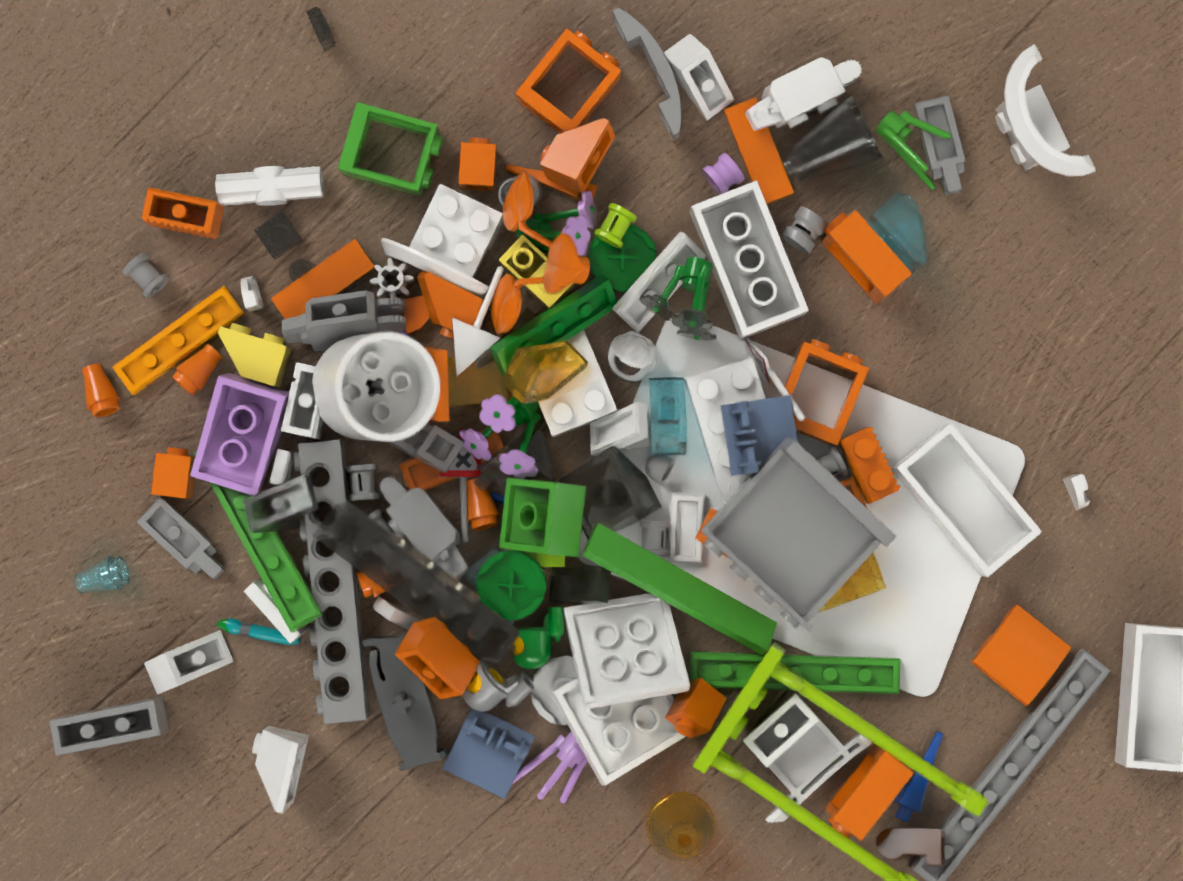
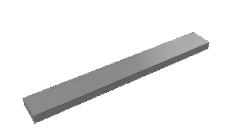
[909,649,1111,881]

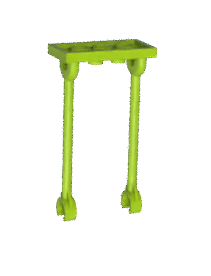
[693,642,989,881]

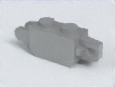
[282,290,407,352]
[379,476,470,582]

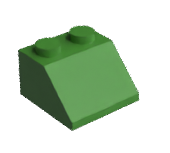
[499,478,586,557]

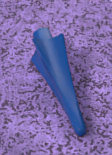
[894,731,943,823]

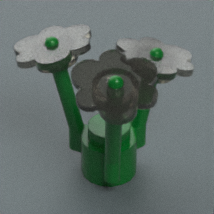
[639,257,717,341]

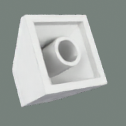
[252,726,309,814]

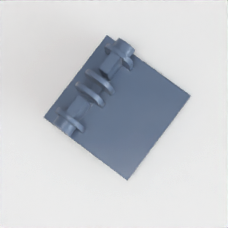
[721,395,798,476]
[442,708,535,799]

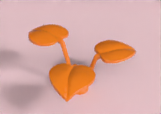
[491,171,590,337]

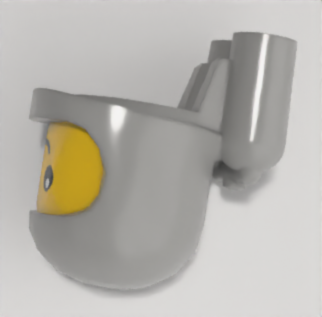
[463,660,534,712]

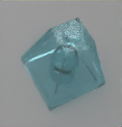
[867,191,928,273]

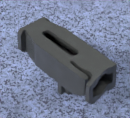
[362,632,448,771]

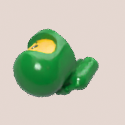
[508,607,565,669]

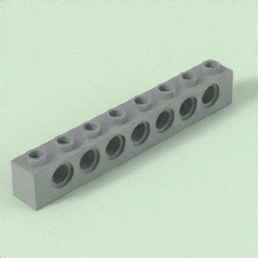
[293,440,370,724]

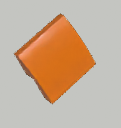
[971,604,1072,706]

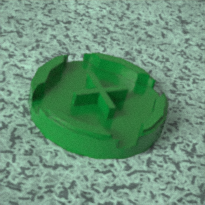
[588,224,657,293]
[476,550,547,620]

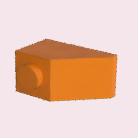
[540,118,615,194]
[417,271,484,341]

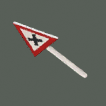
[745,337,805,421]

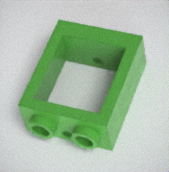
[338,102,444,197]

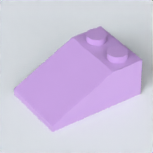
[190,373,289,497]

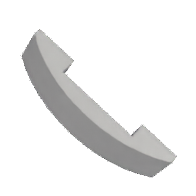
[612,8,681,141]
[365,383,464,473]

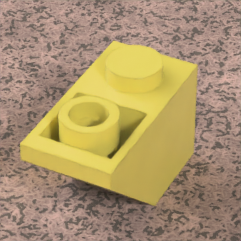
[499,234,574,309]
[218,323,292,388]

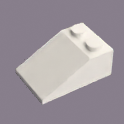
[525,329,617,438]

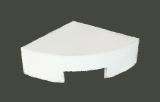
[241,275,264,312]
[1063,474,1090,511]
[372,596,421,630]

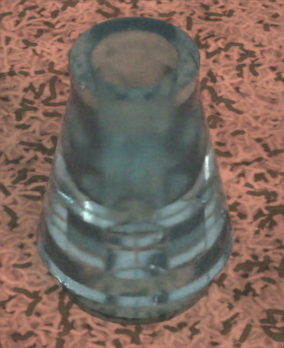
[74,556,130,594]

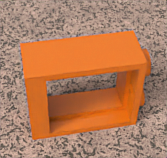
[515,28,621,134]
[821,210,912,304]
[779,339,869,447]
[825,744,914,841]

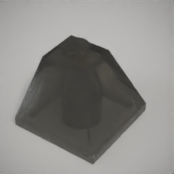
[558,446,662,540]

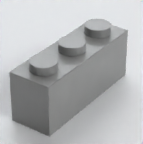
[49,696,169,756]

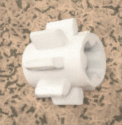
[370,258,415,298]

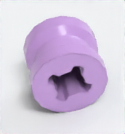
[702,153,745,195]

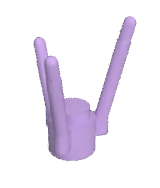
[512,731,588,804]

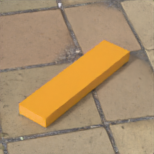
[112,286,246,395]

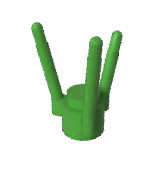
[876,110,951,190]

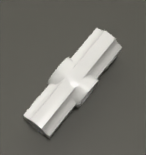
[215,166,324,206]

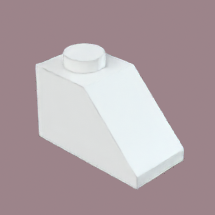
[664,34,735,120]
[144,630,234,695]

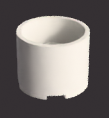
[312,332,440,441]

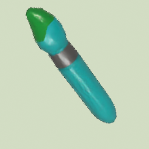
[217,618,301,645]

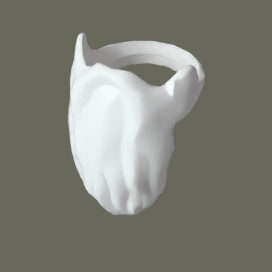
[608,331,657,382]

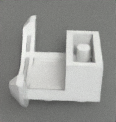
[995,44,1096,176]
[381,184,504,304]
[743,692,872,822]

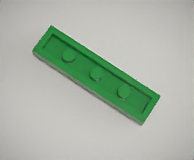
[489,274,617,380]

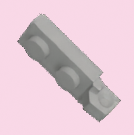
[913,96,966,196]
[137,496,226,579]

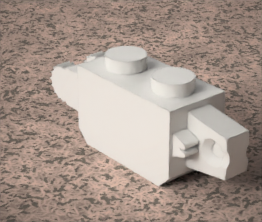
[745,57,862,131]

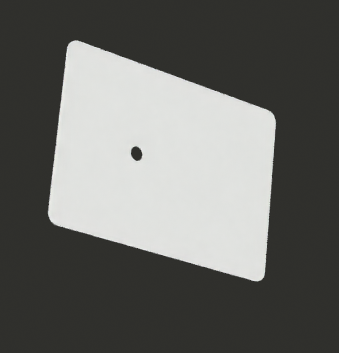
[578,314,1025,697]

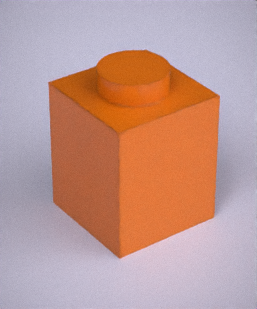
[459,137,498,191]
[151,447,195,499]
[665,678,727,739]

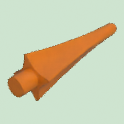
[505,164,598,201]

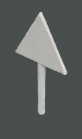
[452,266,504,376]

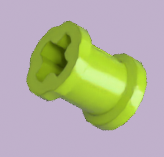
[594,203,637,249]

